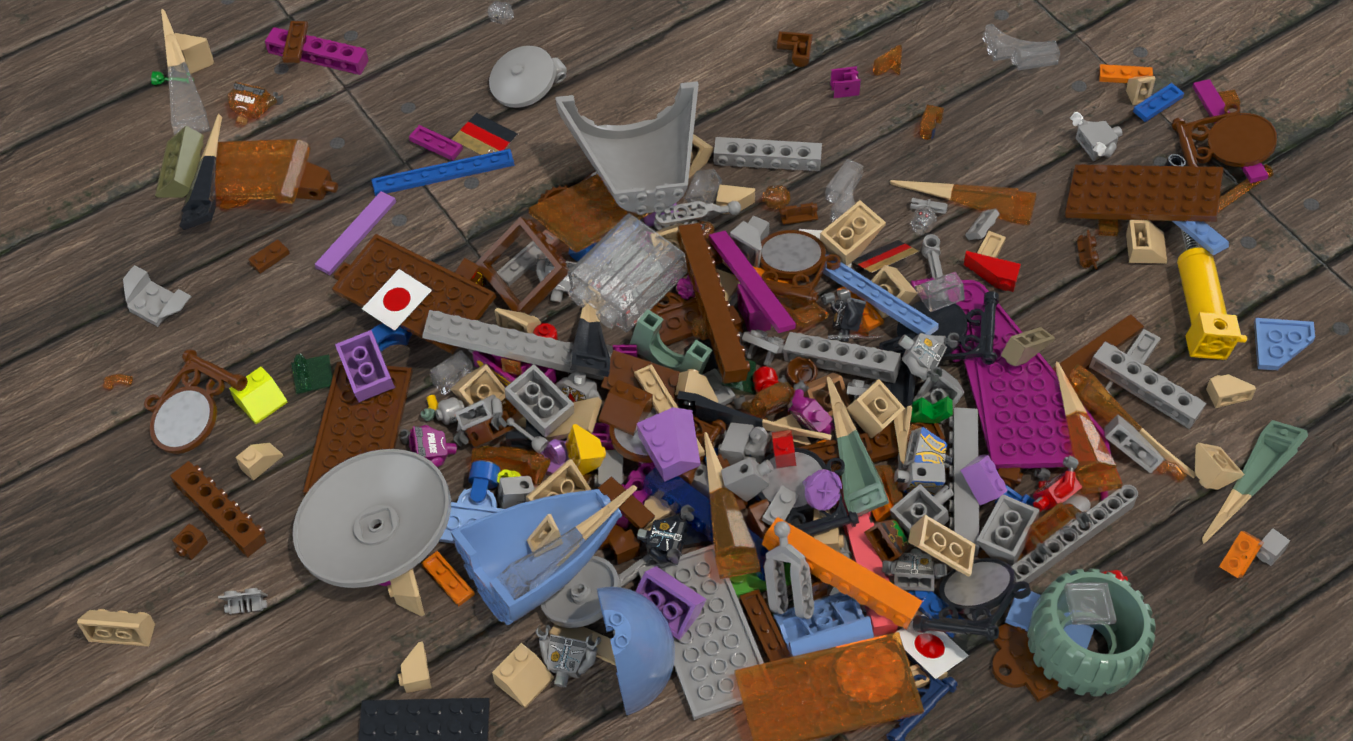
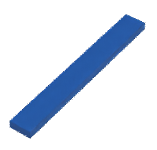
[372,149,515,196]

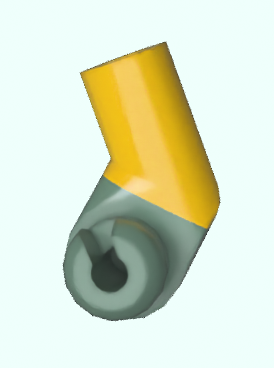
[421,395,438,421]

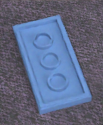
[1005,589,1094,649]

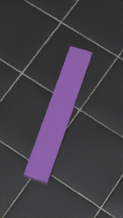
[315,191,396,275]

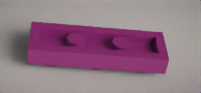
[409,125,463,161]

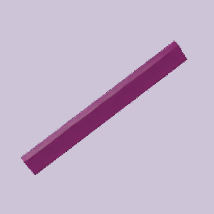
[1193,79,1268,183]
[708,231,796,333]

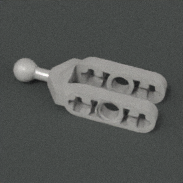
[654,201,741,231]
[764,521,814,619]

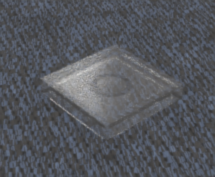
[1064,583,1117,625]

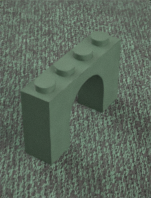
[629,309,712,375]

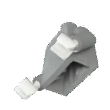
[1070,112,1122,161]

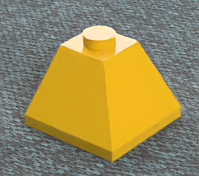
[565,424,606,476]

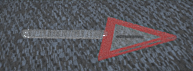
[828,334,884,339]

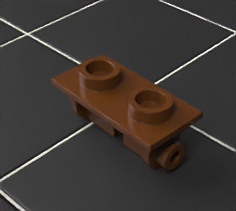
[779,202,818,225]
[1077,230,1099,269]

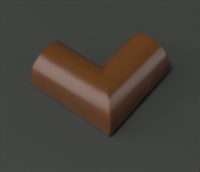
[777,31,813,67]

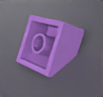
[961,455,1007,505]

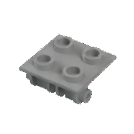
[218,588,268,614]

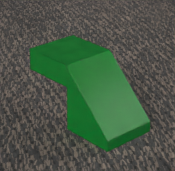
[910,396,953,423]

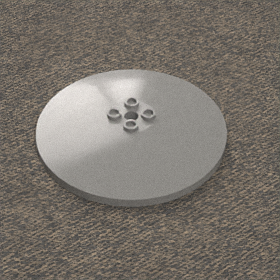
[293,449,451,588]

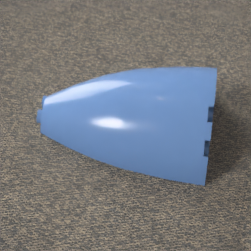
[451,489,622,625]
[597,587,675,715]

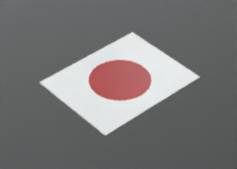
[362,269,432,330]
[891,614,969,679]

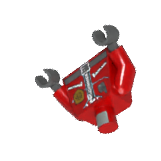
[1033,456,1082,512]

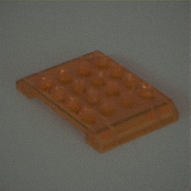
[215,139,311,203]

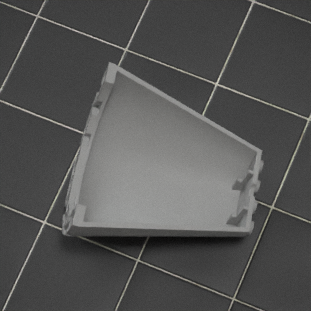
[555,81,699,215]

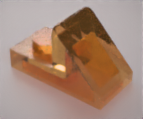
[873,45,902,76]

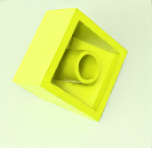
[229,367,288,424]

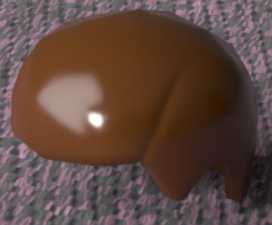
[787,357,818,384]

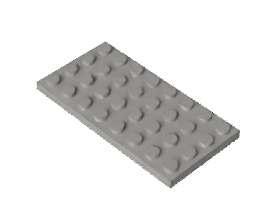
[638,544,774,720]

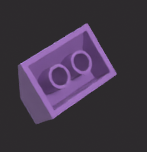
[636,566,707,640]

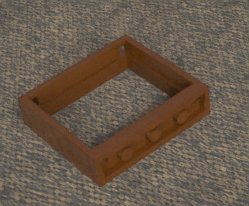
[475,217,571,315]

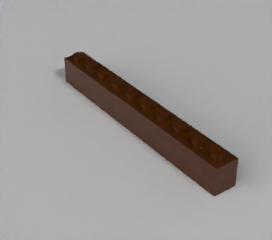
[677,223,750,384]

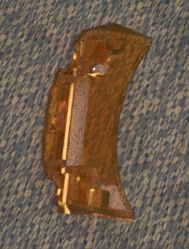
[471,446,551,486]

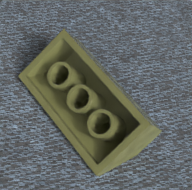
[155,126,204,198]

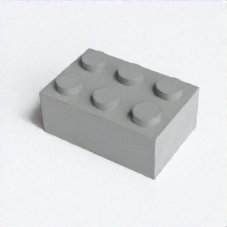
[505,364,574,438]

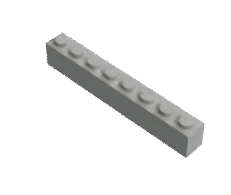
[949,408,979,556]

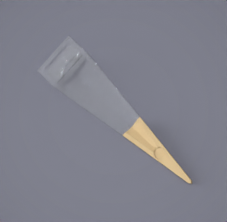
[161,9,211,135]
[497,485,637,600]

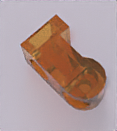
[920,104,944,140]

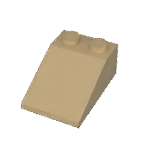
[820,200,886,266]

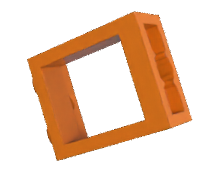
[1219,531,1264,578]

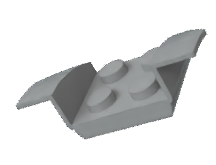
[123,265,191,327]

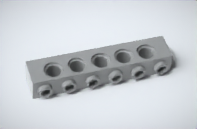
[714,137,822,171]
[783,332,901,383]
[1089,341,1206,429]

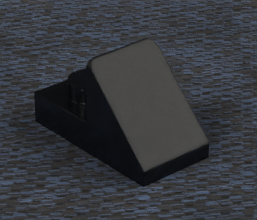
[506,419,546,449]

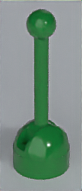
[151,71,194,85]

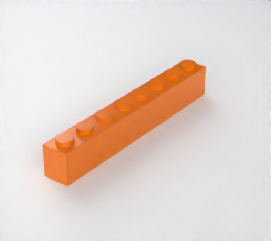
[762,517,923,630]

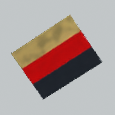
[451,113,518,155]
[852,240,919,273]

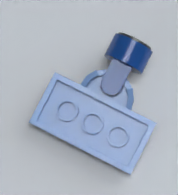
[439,460,504,544]

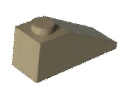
[1001,327,1055,366]

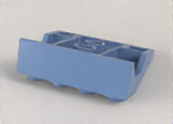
[773,592,874,664]

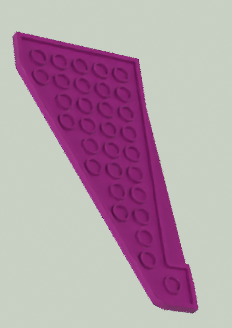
[945,280,1112,469]

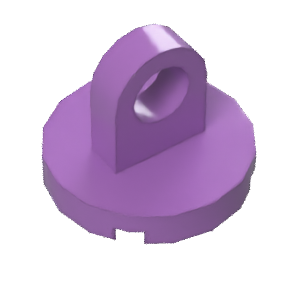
[538,439,569,475]
[803,469,842,510]

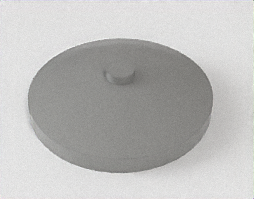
[489,46,556,108]
[541,556,621,628]

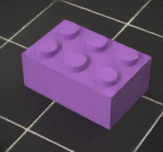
[335,330,395,402]

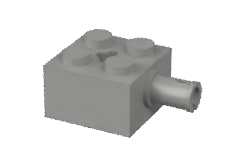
[890,484,954,536]

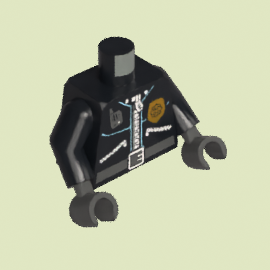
[821,289,866,343]
[637,505,695,565]

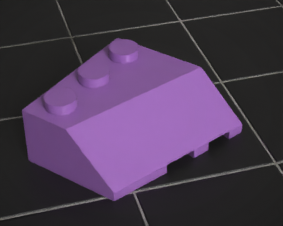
[636,407,701,482]

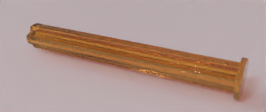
[1218,164,1274,212]

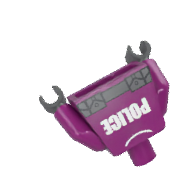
[788,380,835,434]
[400,425,457,468]

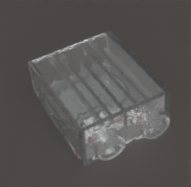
[568,213,687,333]

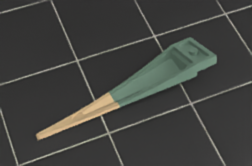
[827,377,889,517]
[1202,420,1308,544]

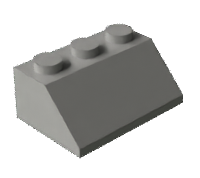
[976,495,1039,566]

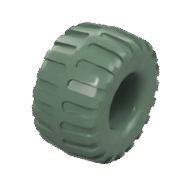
[1027,568,1156,697]

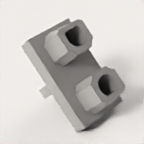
[744,427,775,462]

